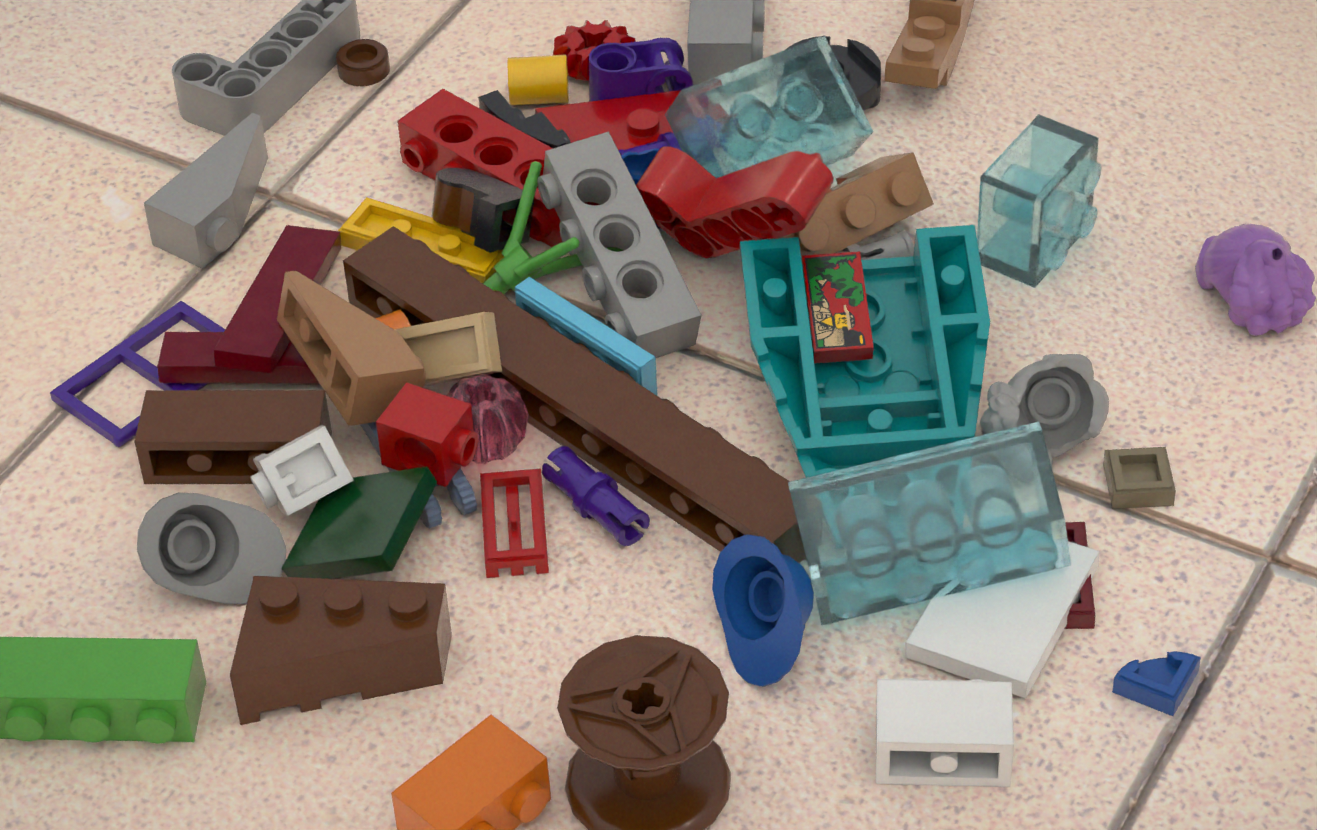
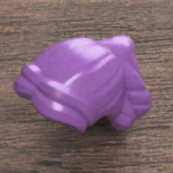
[1195,224,1316,336]

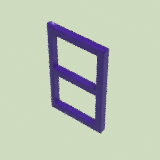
[50,301,225,448]

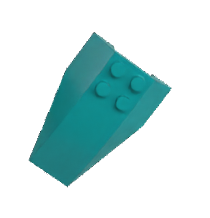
[740,225,990,549]

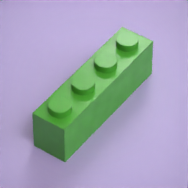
[0,637,206,744]

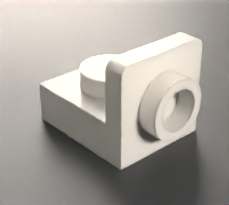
[250,425,354,516]

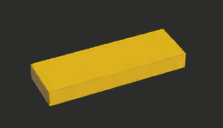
[338,197,504,283]

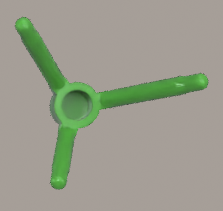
[483,161,624,294]

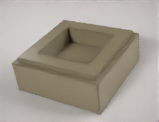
[1103,447,1176,509]

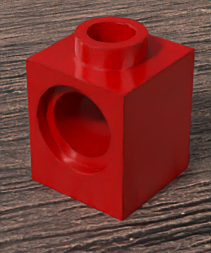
[376,382,478,487]

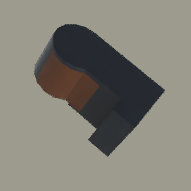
[432,168,535,253]

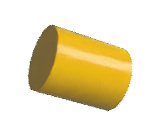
[507,55,569,106]

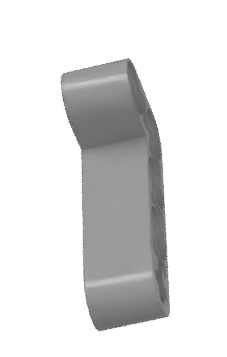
[172,0,360,136]

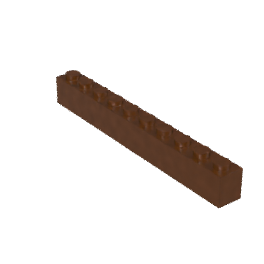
[343,226,822,563]

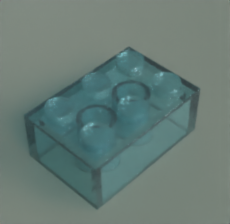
[665,35,874,178]

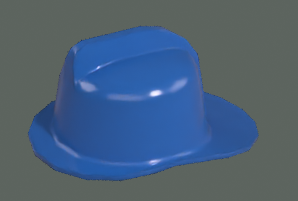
[712,534,814,687]

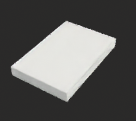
[905,514,1100,698]

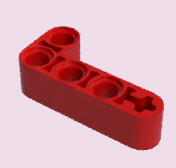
[636,146,834,258]

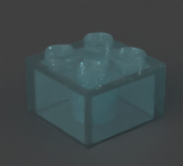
[977,114,1102,288]

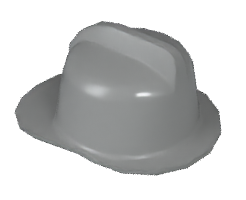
[137,492,286,604]

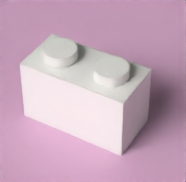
[876,678,1014,787]

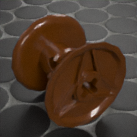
[557,635,731,830]

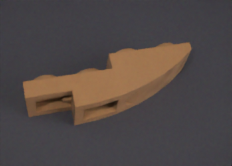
[884,0,975,89]

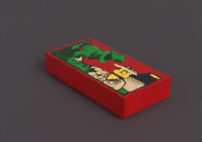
[802,251,874,364]

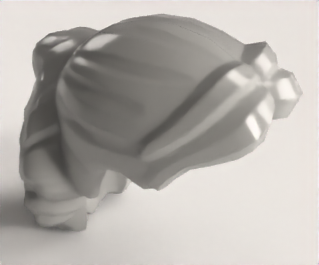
[980,354,1109,484]

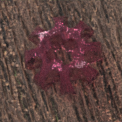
[446,373,528,465]

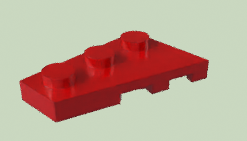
[535,87,728,150]

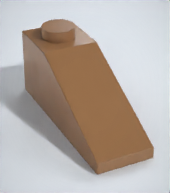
[277,271,426,426]

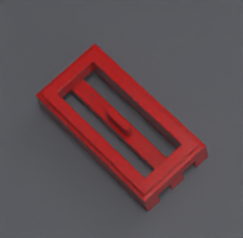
[480,468,549,578]

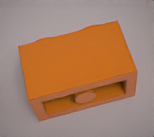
[391,714,551,830]

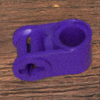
[589,37,694,102]

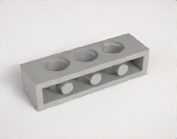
[537,131,702,358]

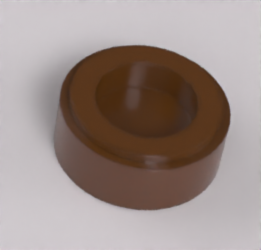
[336,39,390,86]

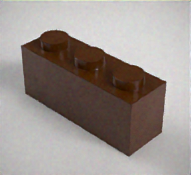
[134,390,332,484]

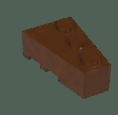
[230,576,452,725]

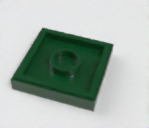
[281,466,437,579]

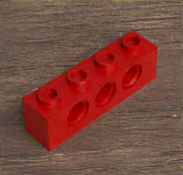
[397,89,600,247]

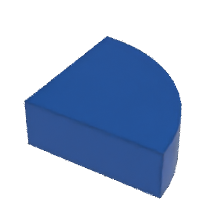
[1112,651,1201,716]

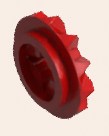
[553,20,635,81]

